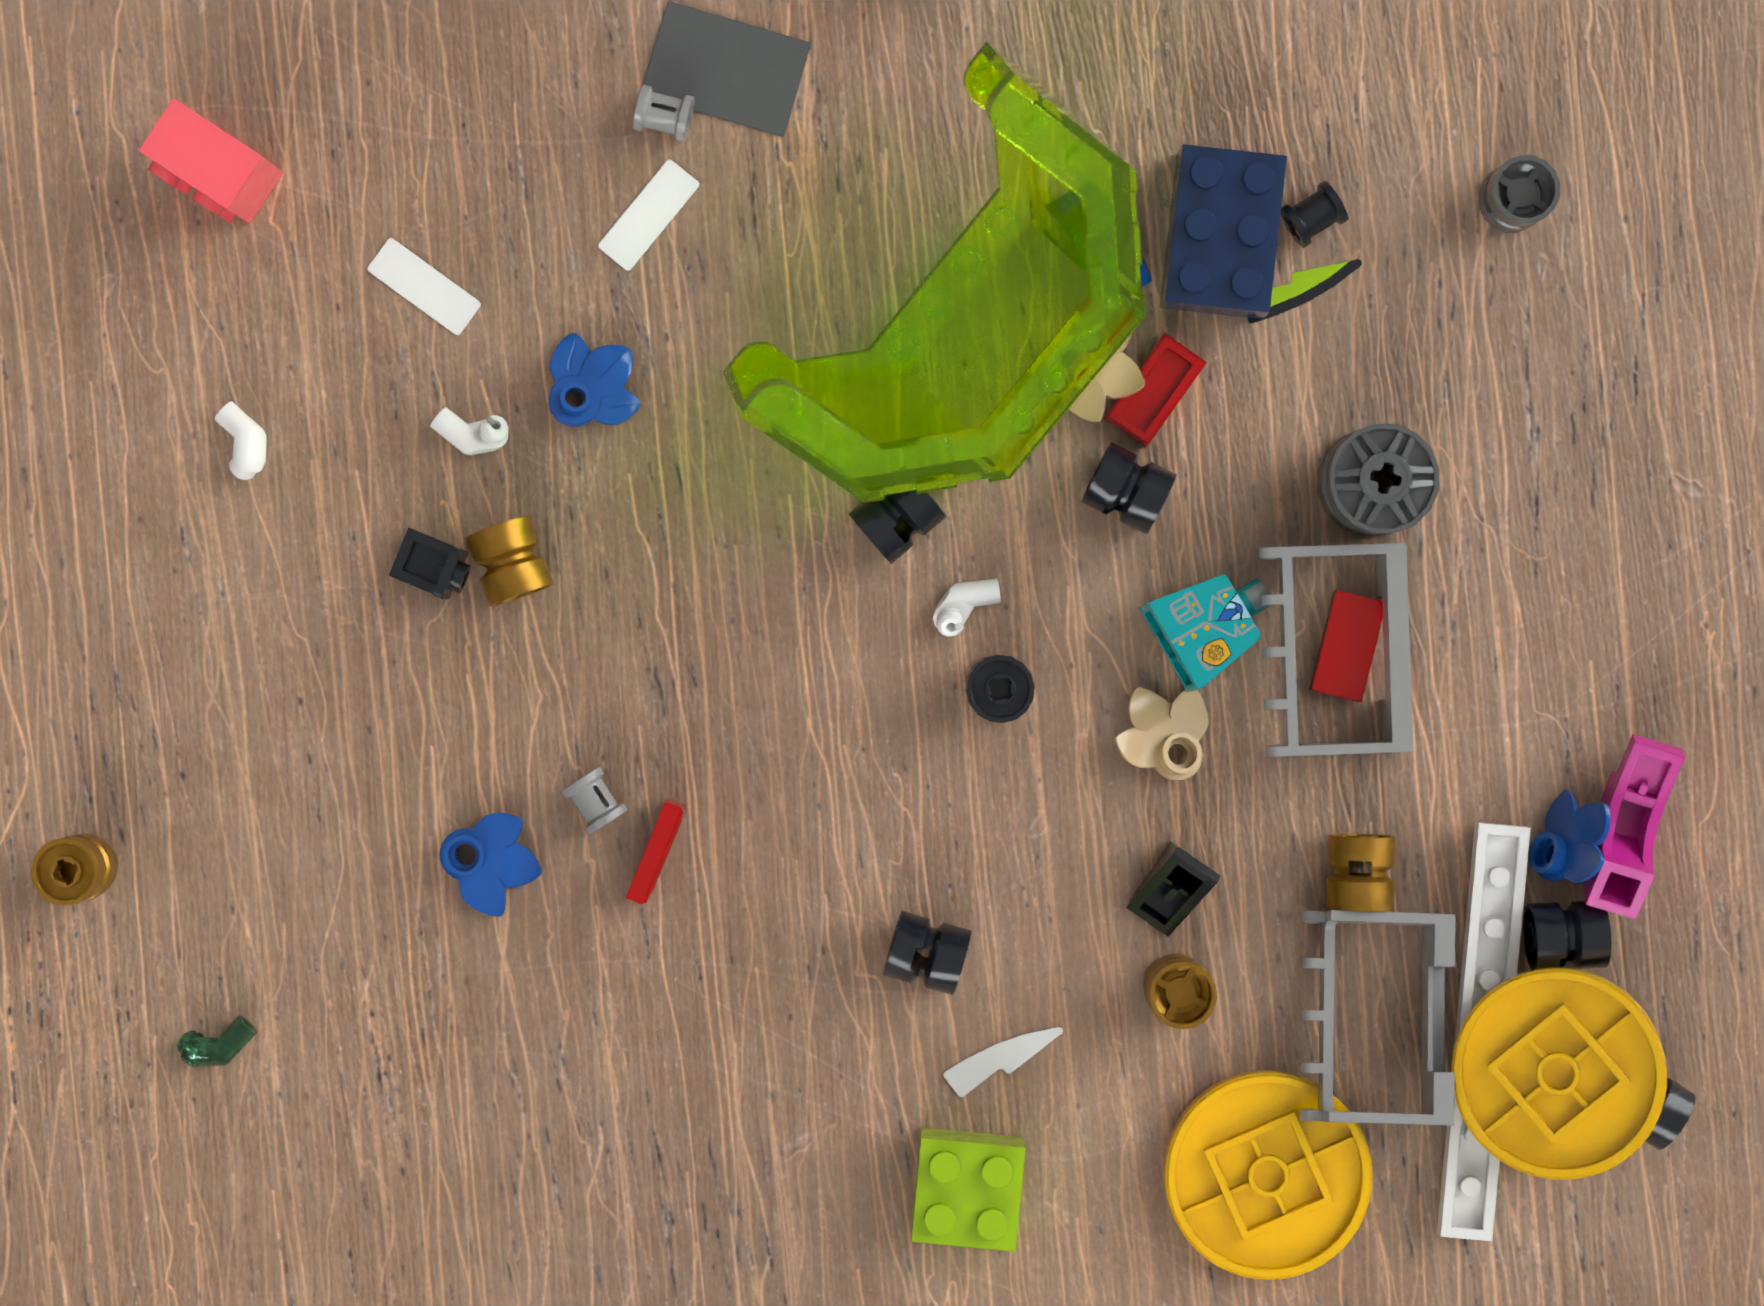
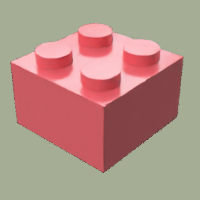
[139,98,284,224]

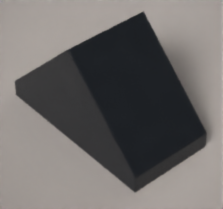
[1126,841,1221,937]

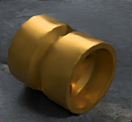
[466,516,554,607]
[31,833,118,906]
[1326,833,1396,912]
[1143,954,1217,1029]

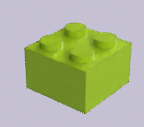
[911,1127,1026,1252]

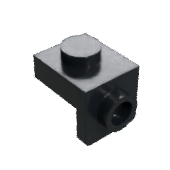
[389,528,471,600]

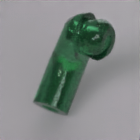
[177,1016,258,1068]

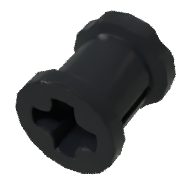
[1281,181,1349,248]

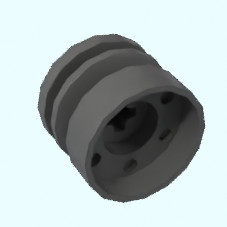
[1317,424,1440,536]

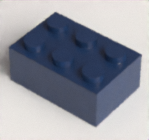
[1160,144,1287,319]

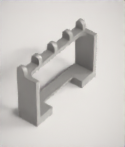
[1259,543,1413,757]
[1299,910,1455,1126]

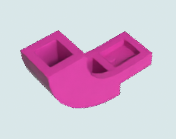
[1584,734,1685,920]

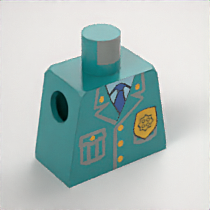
[1138,574,1271,692]

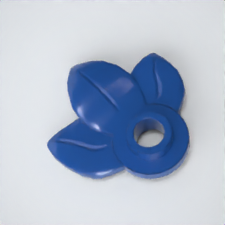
[548,333,641,427]
[1529,790,1611,883]
[439,812,542,917]

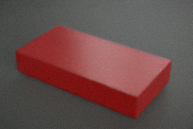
[1104,333,1207,448]
[1309,590,1383,703]
[626,799,687,905]

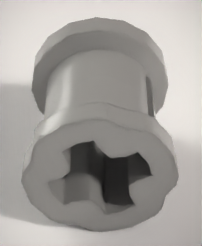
[633,84,695,142]
[561,767,628,835]

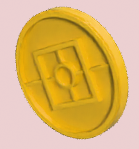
[1451,967,1667,1180]
[1163,1070,1373,1280]

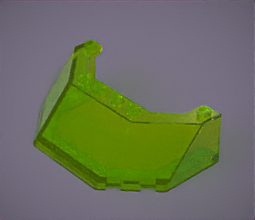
[723,41,1146,503]

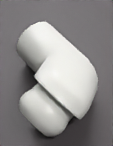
[214,401,267,480]
[430,407,509,456]
[933,578,1001,637]

